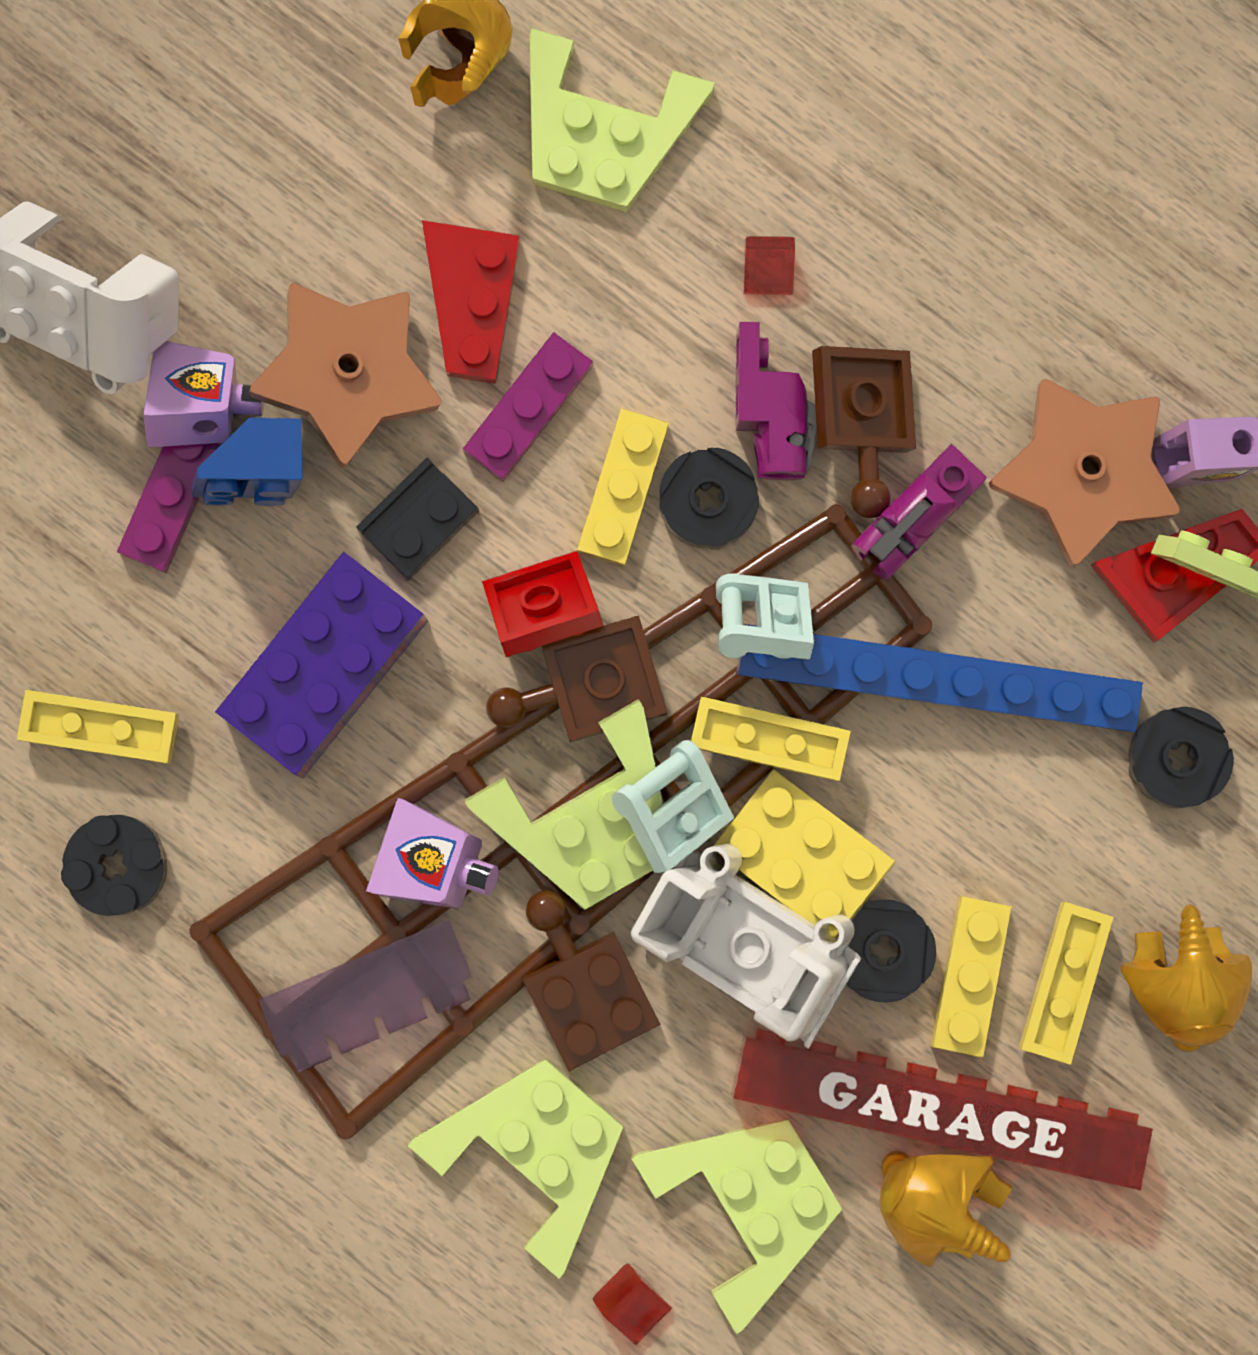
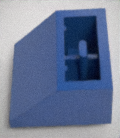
[191,418,302,506]

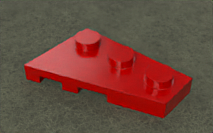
[422,220,520,384]
[1091,509,1258,643]

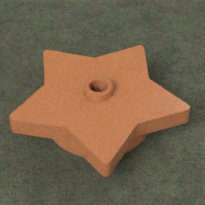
[249,283,442,468]
[988,379,1180,567]

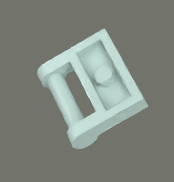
[716,574,814,659]
[612,740,734,873]

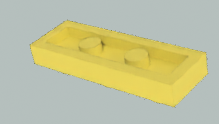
[577,408,669,567]
[16,690,179,764]
[691,697,851,782]
[930,896,1012,1057]
[1018,902,1114,1065]

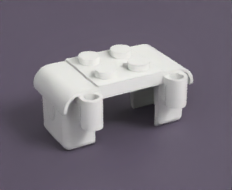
[0,202,179,394]
[631,844,861,1049]

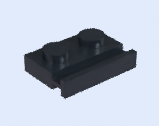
[356,457,479,581]

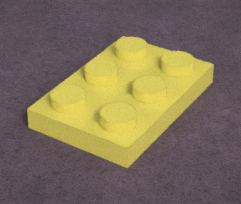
[713,769,896,939]

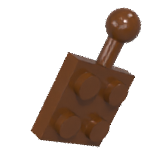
[812,346,916,518]
[486,615,668,743]
[522,890,661,1071]

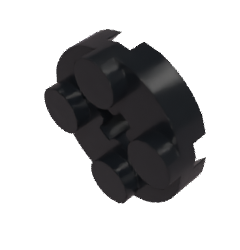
[659,448,759,550]
[1128,706,1234,809]
[61,814,167,916]
[837,899,936,1002]

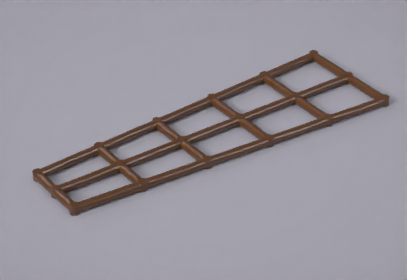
[189,504,933,1139]

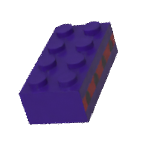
[215,551,428,779]

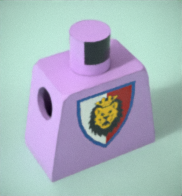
[143,341,264,447]
[1152,417,1258,488]
[366,798,499,908]

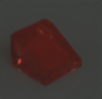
[743,236,795,295]
[593,1263,672,1345]

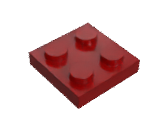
[482,551,604,658]

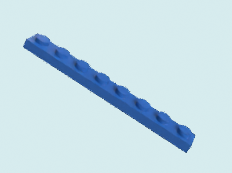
[736,624,1143,732]

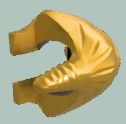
[398,0,513,107]
[1120,904,1252,1052]
[880,1151,1012,1267]

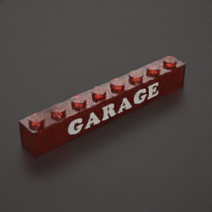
[731,1028,1153,1190]

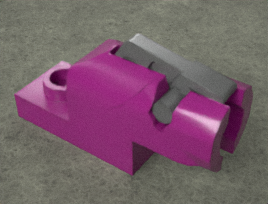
[735,322,817,481]
[851,443,988,580]

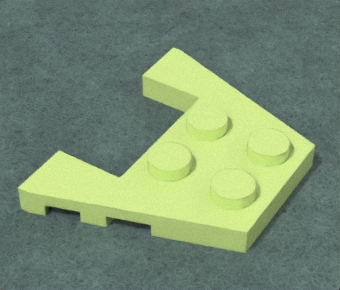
[529,28,715,212]
[465,700,663,910]
[407,1059,623,1279]
[631,1118,843,1334]

